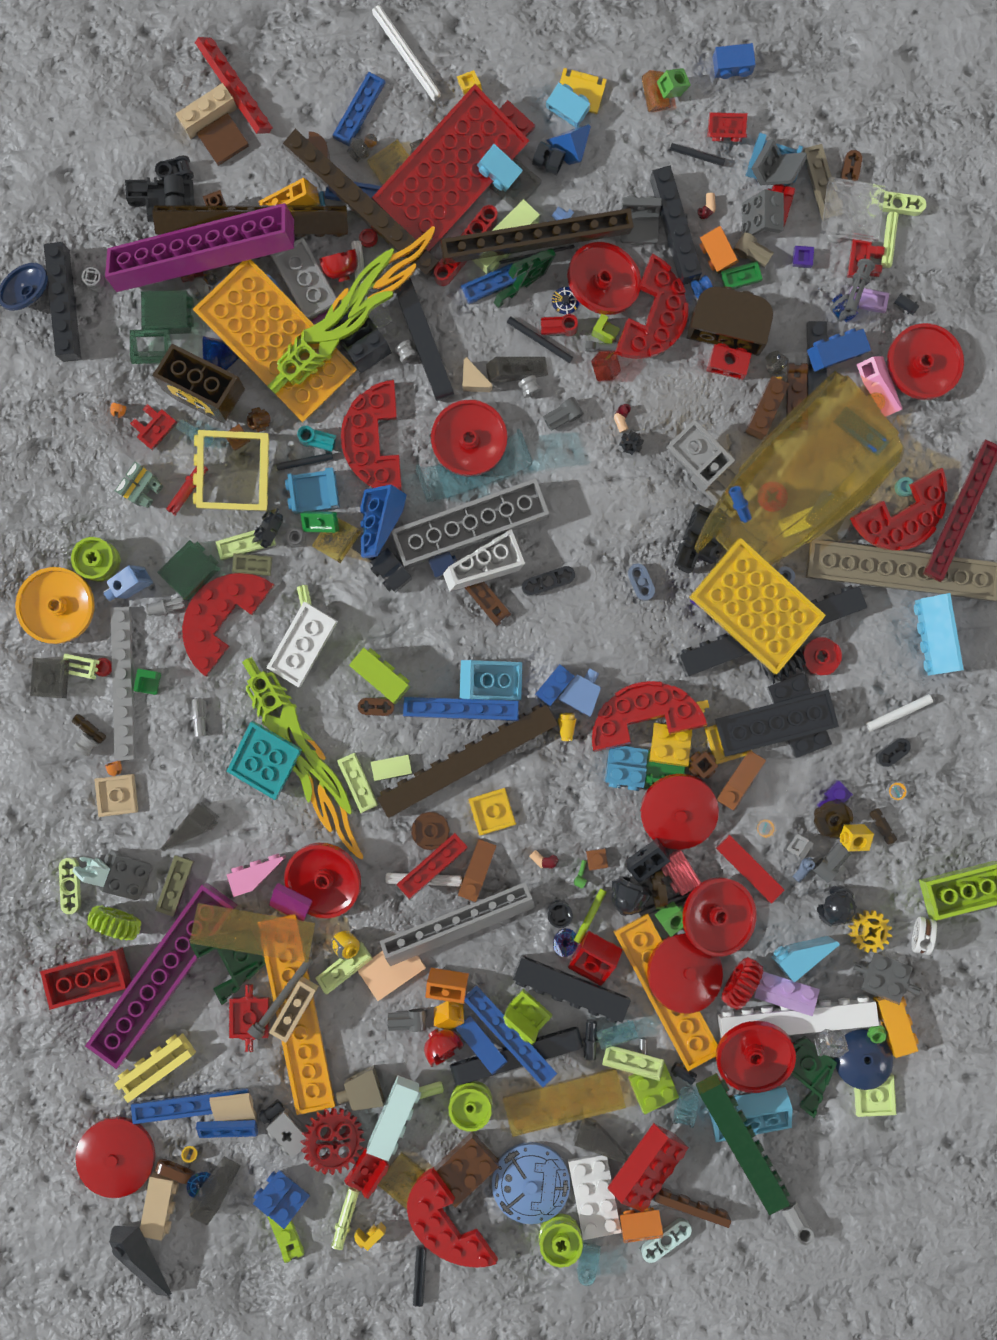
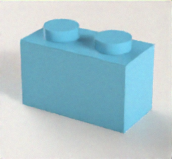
[546,82,590,128]
[477,144,523,192]

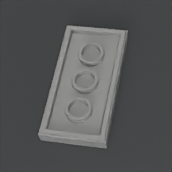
[270,237,340,320]

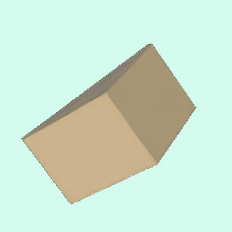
[463,357,492,392]

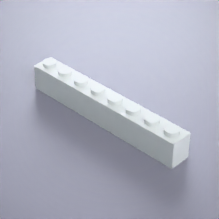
[717,996,879,1038]

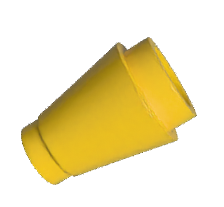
[558,713,577,741]

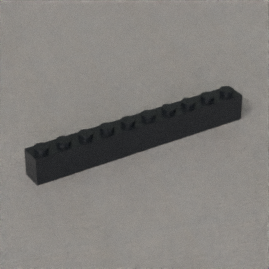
[678,585,868,677]

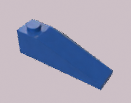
[360,484,407,558]

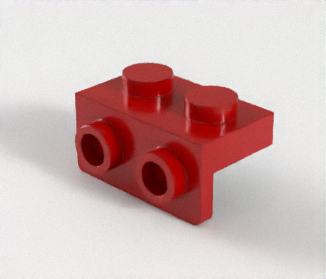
[707,112,748,142]
[344,1148,389,1199]

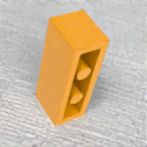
[873,996,919,1058]

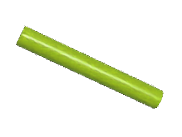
[574,888,607,944]

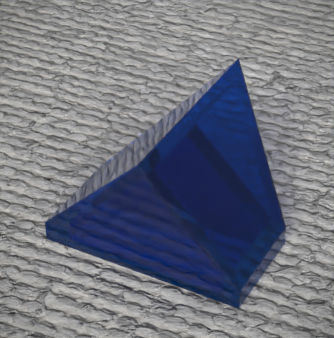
[202,336,239,370]

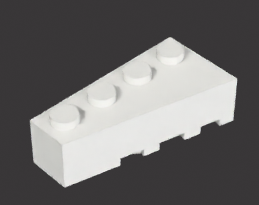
[443,529,525,592]

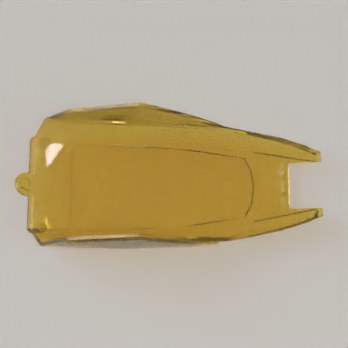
[695,371,905,566]

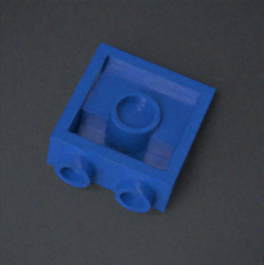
[253,1170,310,1229]

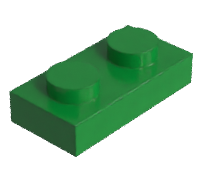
[720,261,763,289]
[300,511,339,533]

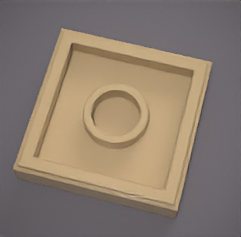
[94,774,138,817]

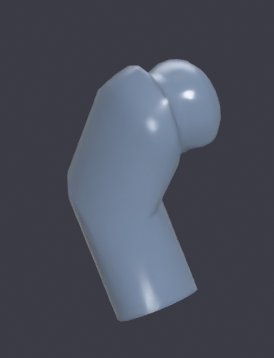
[792,857,815,883]

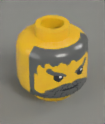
[331,930,360,960]

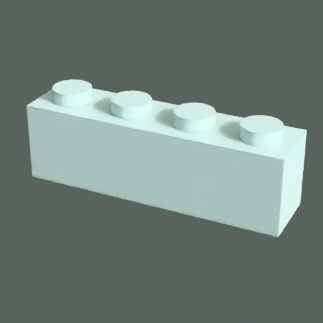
[366,1075,421,1161]

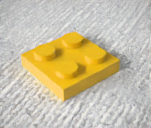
[649,723,692,767]

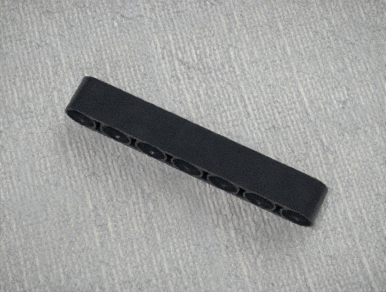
[392,277,454,402]
[450,1027,584,1085]

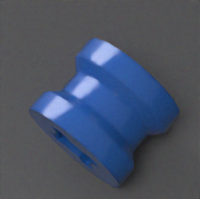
[691,275,713,298]

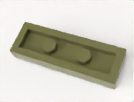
[155,855,194,917]

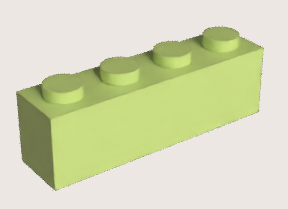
[472,199,540,274]

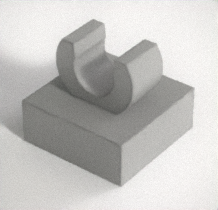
[787,834,814,859]

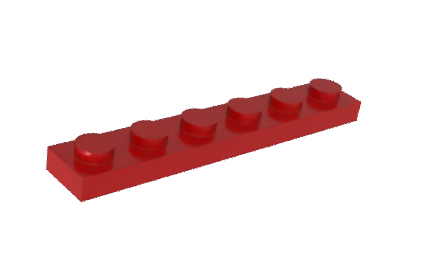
[195,37,273,134]

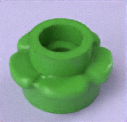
[867,1025,887,1043]

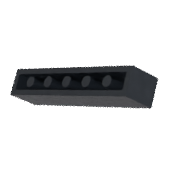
[650,165,702,285]
[43,242,81,362]
[513,955,631,1023]

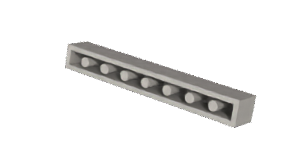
[380,882,535,966]

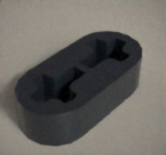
[876,738,911,767]

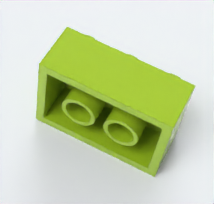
[349,648,411,704]

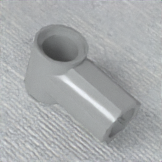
[781,1201,814,1246]

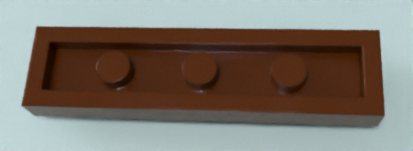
[653,1187,731,1228]

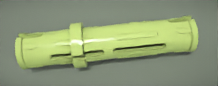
[331,1187,360,1250]

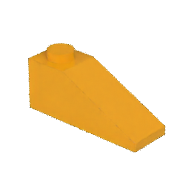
[259,177,320,206]

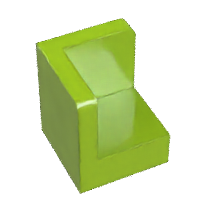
[592,314,620,344]

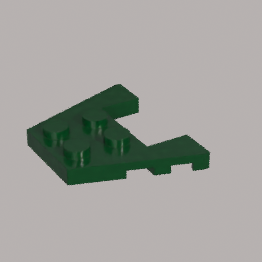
[493,248,556,308]
[189,928,266,1005]
[791,1036,837,1118]

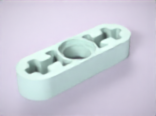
[641,1218,692,1263]

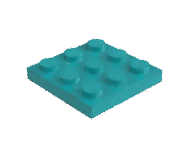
[226,721,302,800]

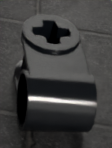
[155,155,194,180]

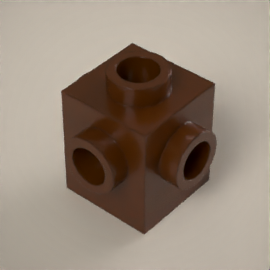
[689,751,718,779]

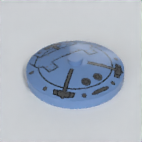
[492,1142,570,1224]

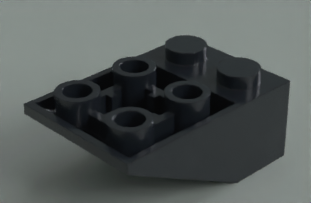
[331,308,392,374]

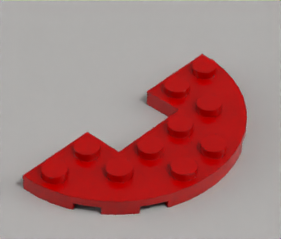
[614,254,688,359]
[341,380,402,491]
[850,468,947,551]
[182,573,275,677]
[592,681,708,752]
[407,1167,498,1268]

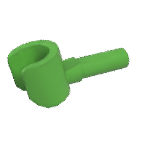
[574,860,587,889]

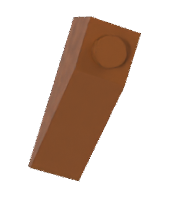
[717,750,766,811]
[458,839,497,902]

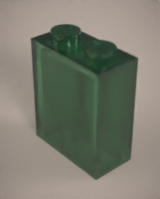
[141,290,194,335]
[157,540,220,601]

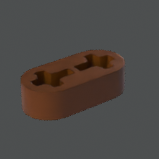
[840,150,862,188]
[358,698,395,716]
[155,1159,193,1184]

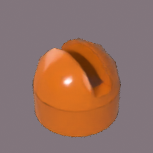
[110,403,127,418]
[105,761,122,776]

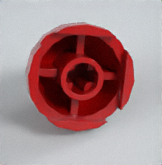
[319,249,358,282]
[424,1029,464,1067]

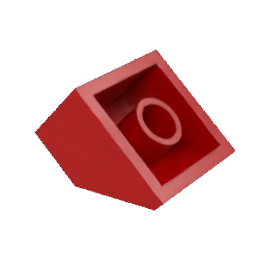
[567,931,623,986]

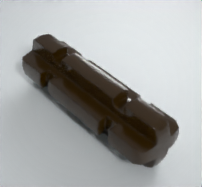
[72,714,106,744]
[869,808,897,845]

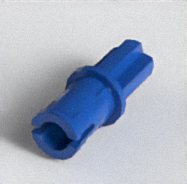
[729,486,752,523]

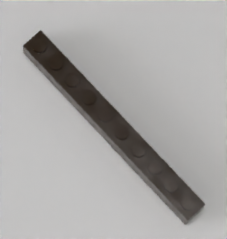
[283,128,439,280]
[152,205,348,237]
[440,208,634,265]
[377,703,558,818]

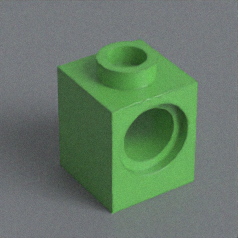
[657,68,691,99]
[654,901,684,937]

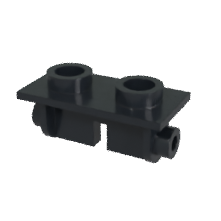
[252,508,284,548]

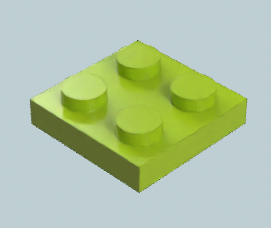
[628,1062,679,1115]

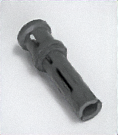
[844,259,875,315]

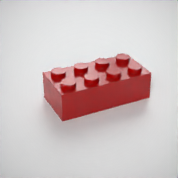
[40,947,132,1010]
[607,1123,689,1212]

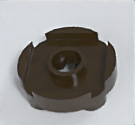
[814,799,854,838]
[650,869,668,909]

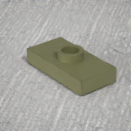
[232,553,272,576]

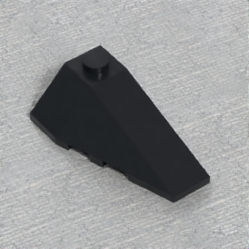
[109,1226,172,1296]

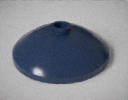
[0,263,48,311]
[834,1029,893,1090]

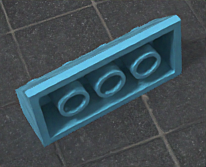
[914,593,964,676]
[709,1087,792,1142]

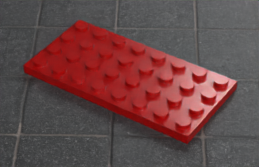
[371,84,529,251]

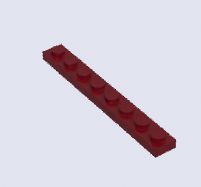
[923,439,997,582]

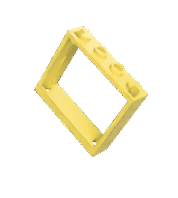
[193,430,269,512]

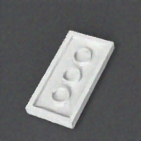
[267,602,338,687]
[568,1152,621,1240]

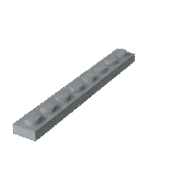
[110,607,136,760]

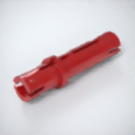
[166,466,208,516]

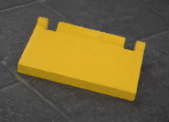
[560,68,607,114]

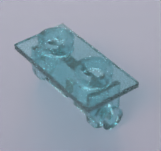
[596,1020,638,1050]

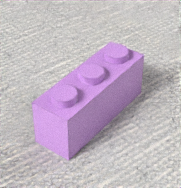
[754,972,820,1016]

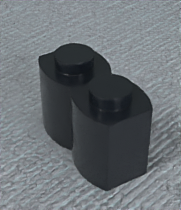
[370,548,413,593]

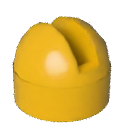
[181,1146,198,1163]

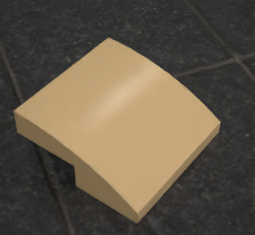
[210,1093,257,1122]

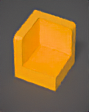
[434,1001,464,1030]

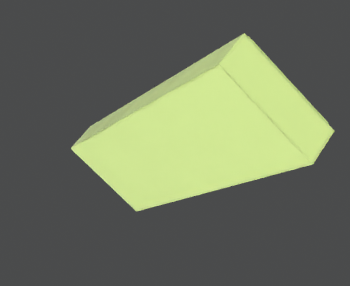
[216,529,276,560]
[337,753,379,813]
[315,942,373,994]
[602,1044,664,1081]

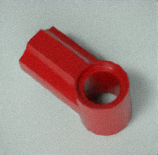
[541,314,578,336]

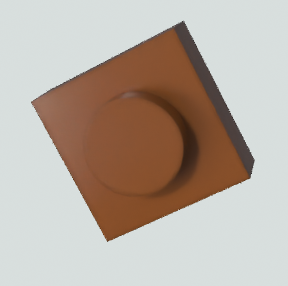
[226,424,250,451]
[586,848,608,871]

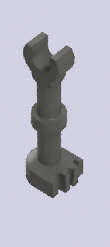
[585,341,618,353]

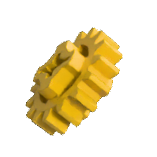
[848,910,892,953]

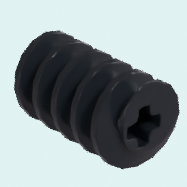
[762,648,806,684]

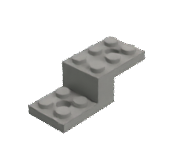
[666,419,758,519]

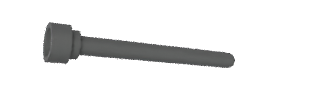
[248,957,313,1040]

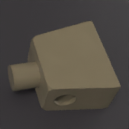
[336,1065,385,1111]

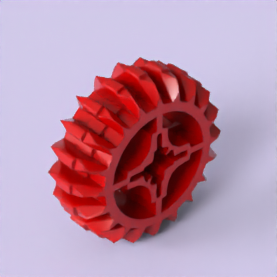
[722,957,763,1010]

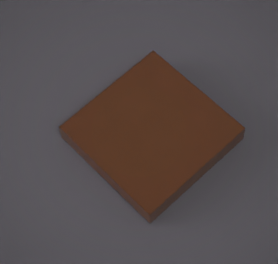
[197,113,249,166]

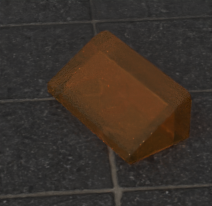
[642,70,671,112]

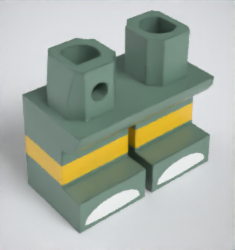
[114,462,163,508]

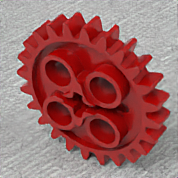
[301,1107,365,1175]

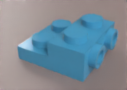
[605,746,648,791]

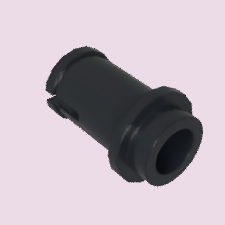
[894,293,919,316]
[671,1062,697,1085]
[258,1099,285,1124]

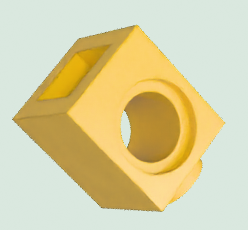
[840,824,874,851]

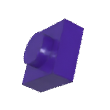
[792,246,814,268]

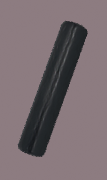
[413,1245,427,1307]

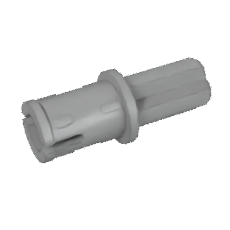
[145,597,185,616]
[191,698,207,737]

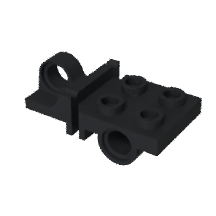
[125,175,195,222]
[674,504,731,573]

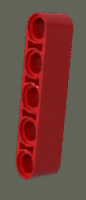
[434,205,498,286]

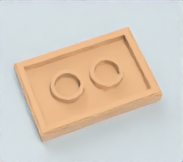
[358,950,426,1001]

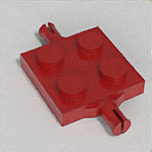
[229,984,269,1052]

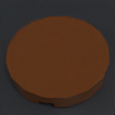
[411,811,450,850]

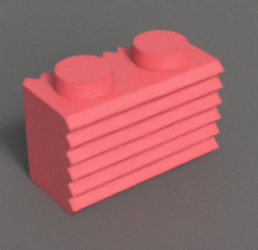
[661,850,701,896]

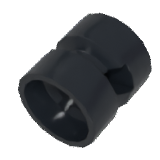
[532,141,566,176]
[547,899,573,928]

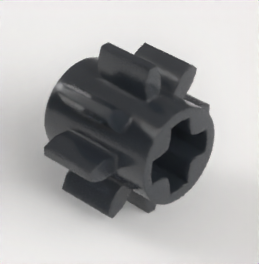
[619,430,644,455]

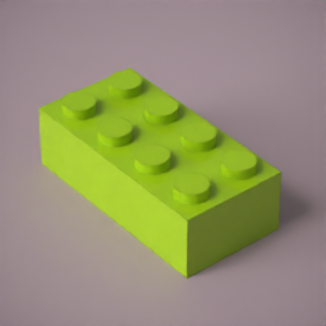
[919,861,997,921]

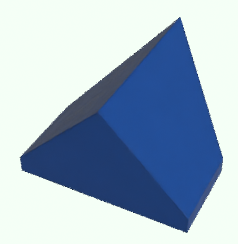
[546,124,591,165]

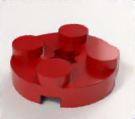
[802,637,842,676]

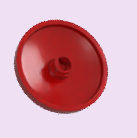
[567,242,641,315]
[887,323,964,400]
[431,400,507,477]
[640,774,719,850]
[284,842,361,918]
[682,877,757,957]
[647,934,723,1014]
[716,1021,796,1093]
[75,1117,155,1198]

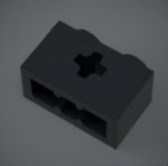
[626,838,671,883]

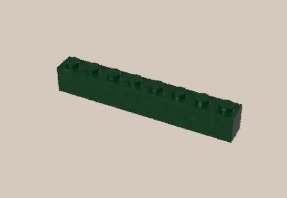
[696,1073,790,1216]

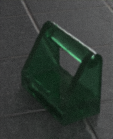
[130,329,171,364]

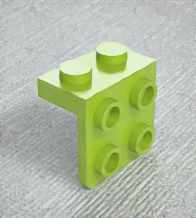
[503,988,552,1045]

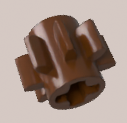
[247,407,271,432]

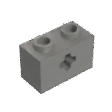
[266,1107,308,1158]

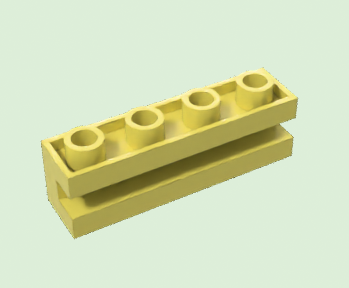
[114,1033,196,1103]

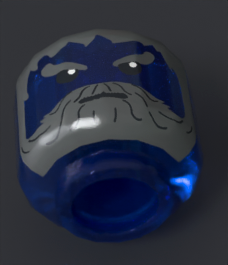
[830,293,859,323]

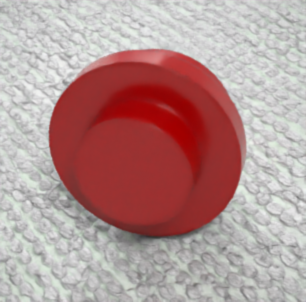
[359,228,378,248]
[95,658,112,677]

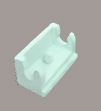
[72,857,110,887]

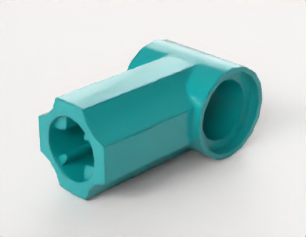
[297,425,336,452]

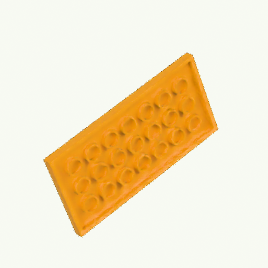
[193,259,357,423]

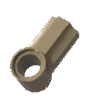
[733,232,774,268]

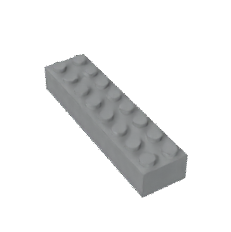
[392,478,549,569]

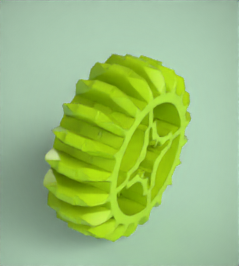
[87,905,142,941]

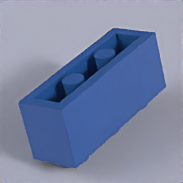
[807,328,871,372]

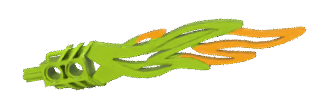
[267,226,435,394]
[242,657,364,859]

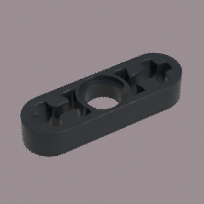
[522,566,575,596]

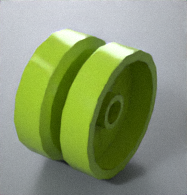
[71,537,121,582]
[448,1080,492,1132]
[539,1213,583,1268]

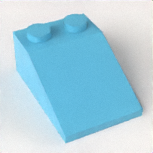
[460,660,522,700]
[771,936,840,982]

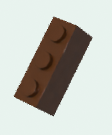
[744,376,789,440]

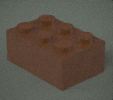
[434,1131,499,1208]

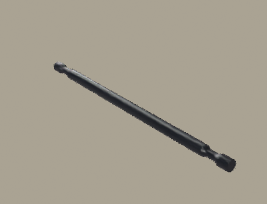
[499,244,575,264]

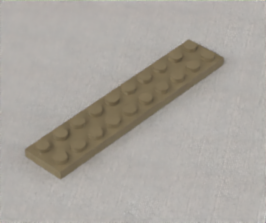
[806,539,997,602]

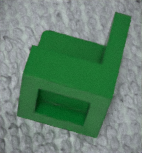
[133,669,161,695]

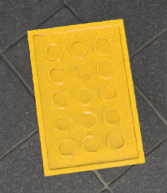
[689,538,826,674]

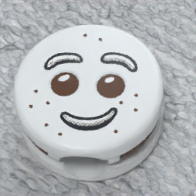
[912,917,937,955]

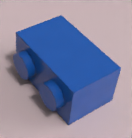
[713,43,756,79]
[535,664,575,707]

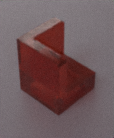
[591,351,621,381]

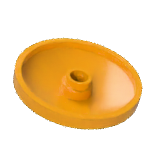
[15,567,95,644]

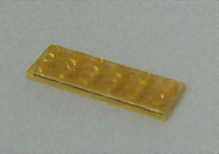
[189,903,315,963]
[503,1068,626,1137]

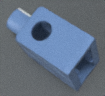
[104,565,153,601]
[558,668,601,717]

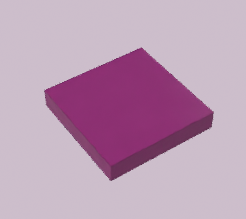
[269,883,312,923]

